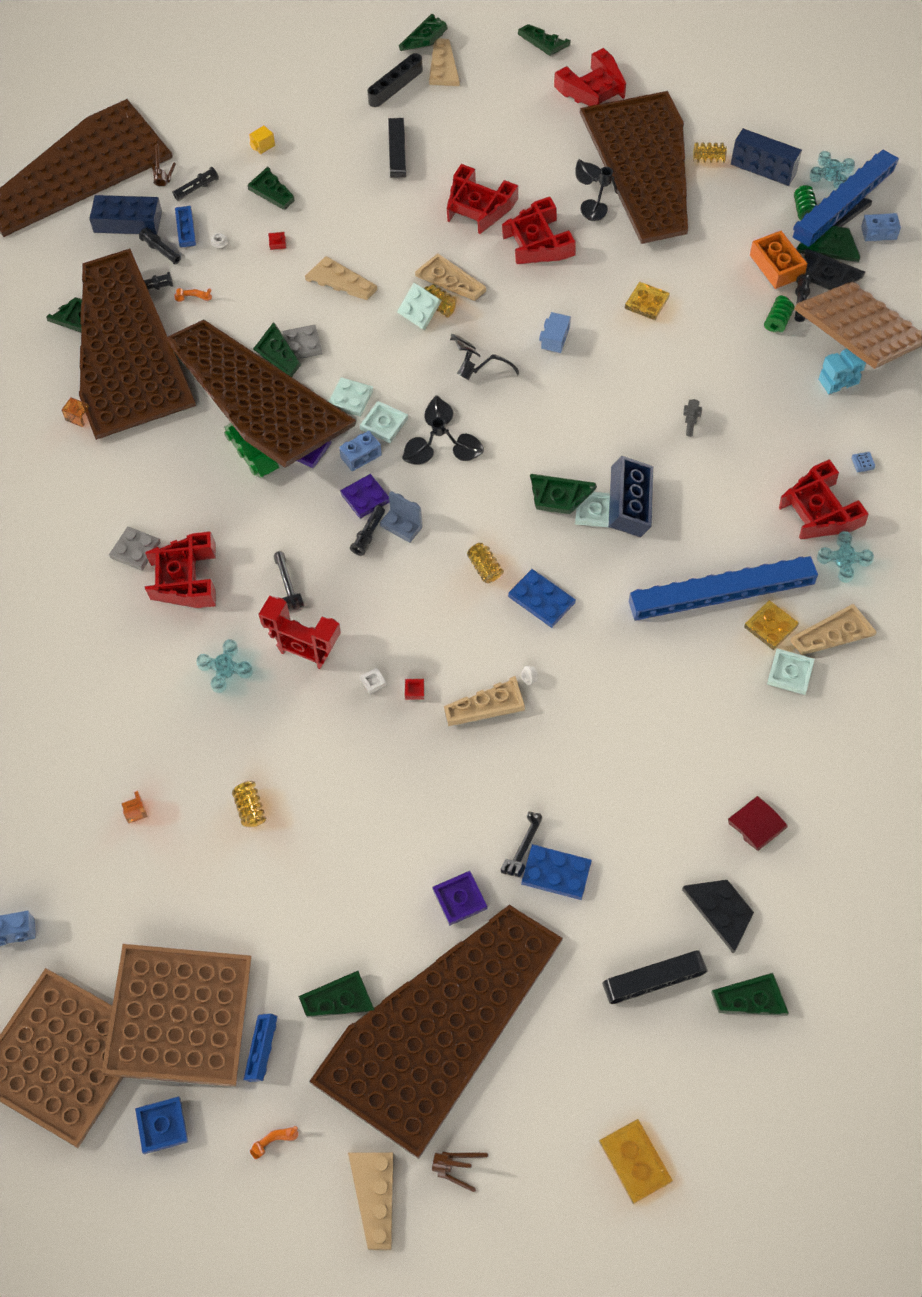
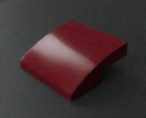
[728,796,788,851]

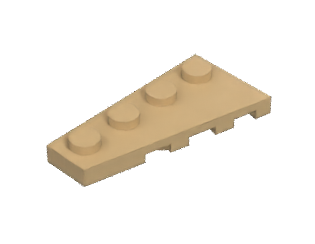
[415,253,486,301]
[444,676,525,726]

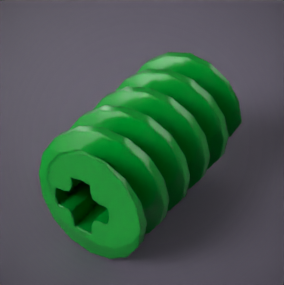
[794,185,817,221]
[764,295,795,332]

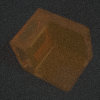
[61,397,89,427]
[121,791,148,824]

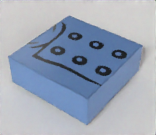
[851,452,875,472]

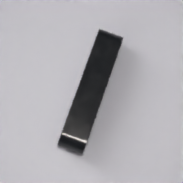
[367,53,423,107]
[388,117,406,178]
[602,950,708,1004]

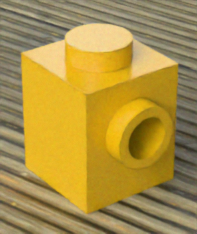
[249,125,275,154]

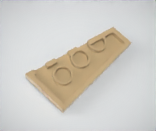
[429,38,460,86]
[305,256,377,300]
[790,604,876,655]
[348,1152,393,1250]

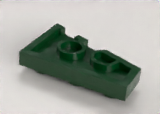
[247,166,295,210]
[253,322,301,377]
[298,971,374,1018]
[711,973,789,1016]

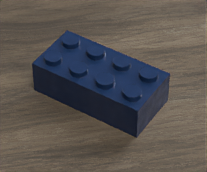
[730,128,802,186]
[89,195,162,235]
[608,456,654,537]

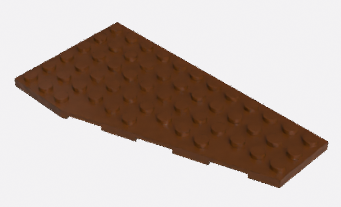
[580,91,688,244]
[0,99,173,237]
[79,248,196,440]
[167,319,356,468]
[309,904,563,1159]

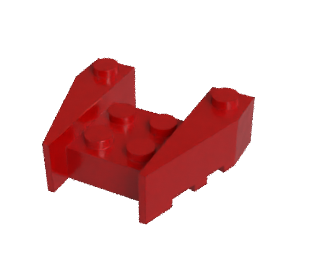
[554,48,626,106]
[446,164,519,234]
[502,196,576,264]
[779,459,869,539]
[145,531,216,608]
[258,595,341,669]

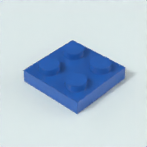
[135,1097,188,1155]

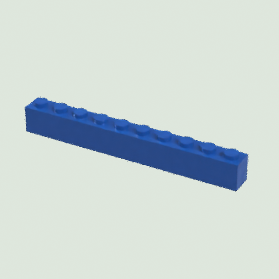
[792,150,899,247]
[628,556,818,621]

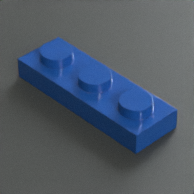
[175,205,196,248]
[243,1013,278,1082]

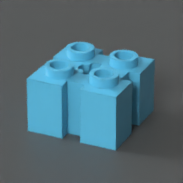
[818,348,866,394]

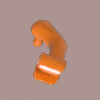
[174,288,212,302]
[250,1126,298,1159]

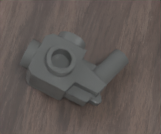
[683,399,702,436]

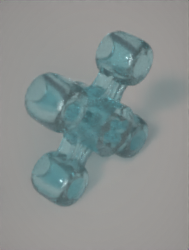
[809,151,855,189]
[817,531,874,583]
[196,639,253,693]

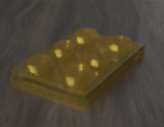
[599,1119,673,1204]

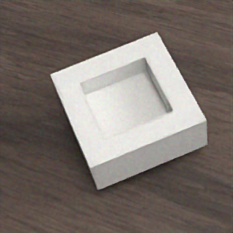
[360,668,387,694]

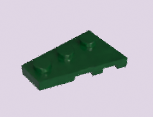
[518,24,571,56]

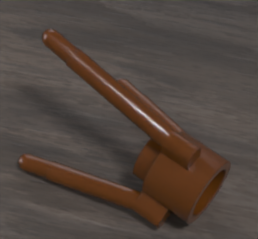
[152,144,176,186]
[432,1151,488,1192]

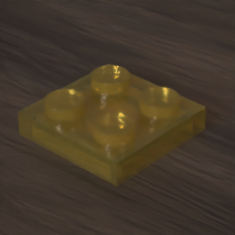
[625,281,670,320]
[744,600,799,650]

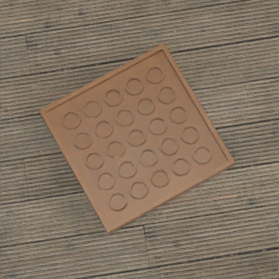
[794,282,922,369]
[101,944,251,1087]
[0,968,123,1148]

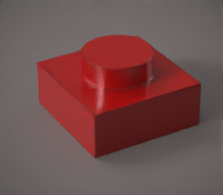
[268,232,286,250]
[405,679,424,700]

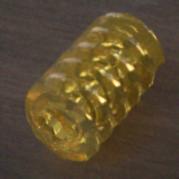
[693,142,727,163]
[424,284,457,317]
[467,543,504,583]
[232,781,267,827]

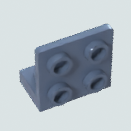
[380,491,422,543]

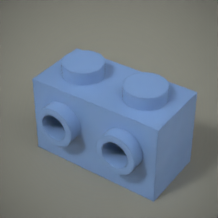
[861,213,901,241]
[539,312,571,353]
[339,431,382,472]
[0,910,36,946]

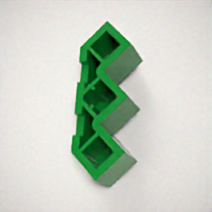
[224,423,280,478]

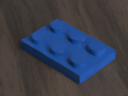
[508,569,576,628]
[521,844,592,900]

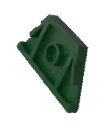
[398,14,448,51]
[796,226,860,262]
[46,297,82,332]
[530,474,597,514]

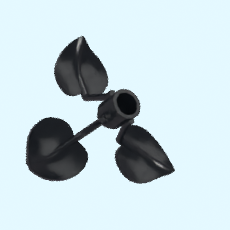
[575,159,620,221]
[450,333,519,381]
[402,395,484,465]

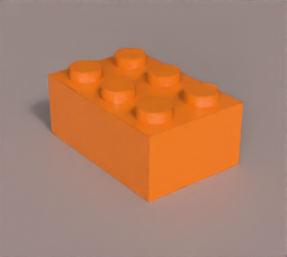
[750,231,807,289]

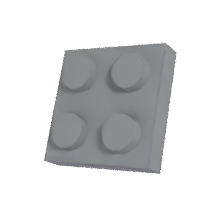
[282,325,322,359]
[109,526,161,571]

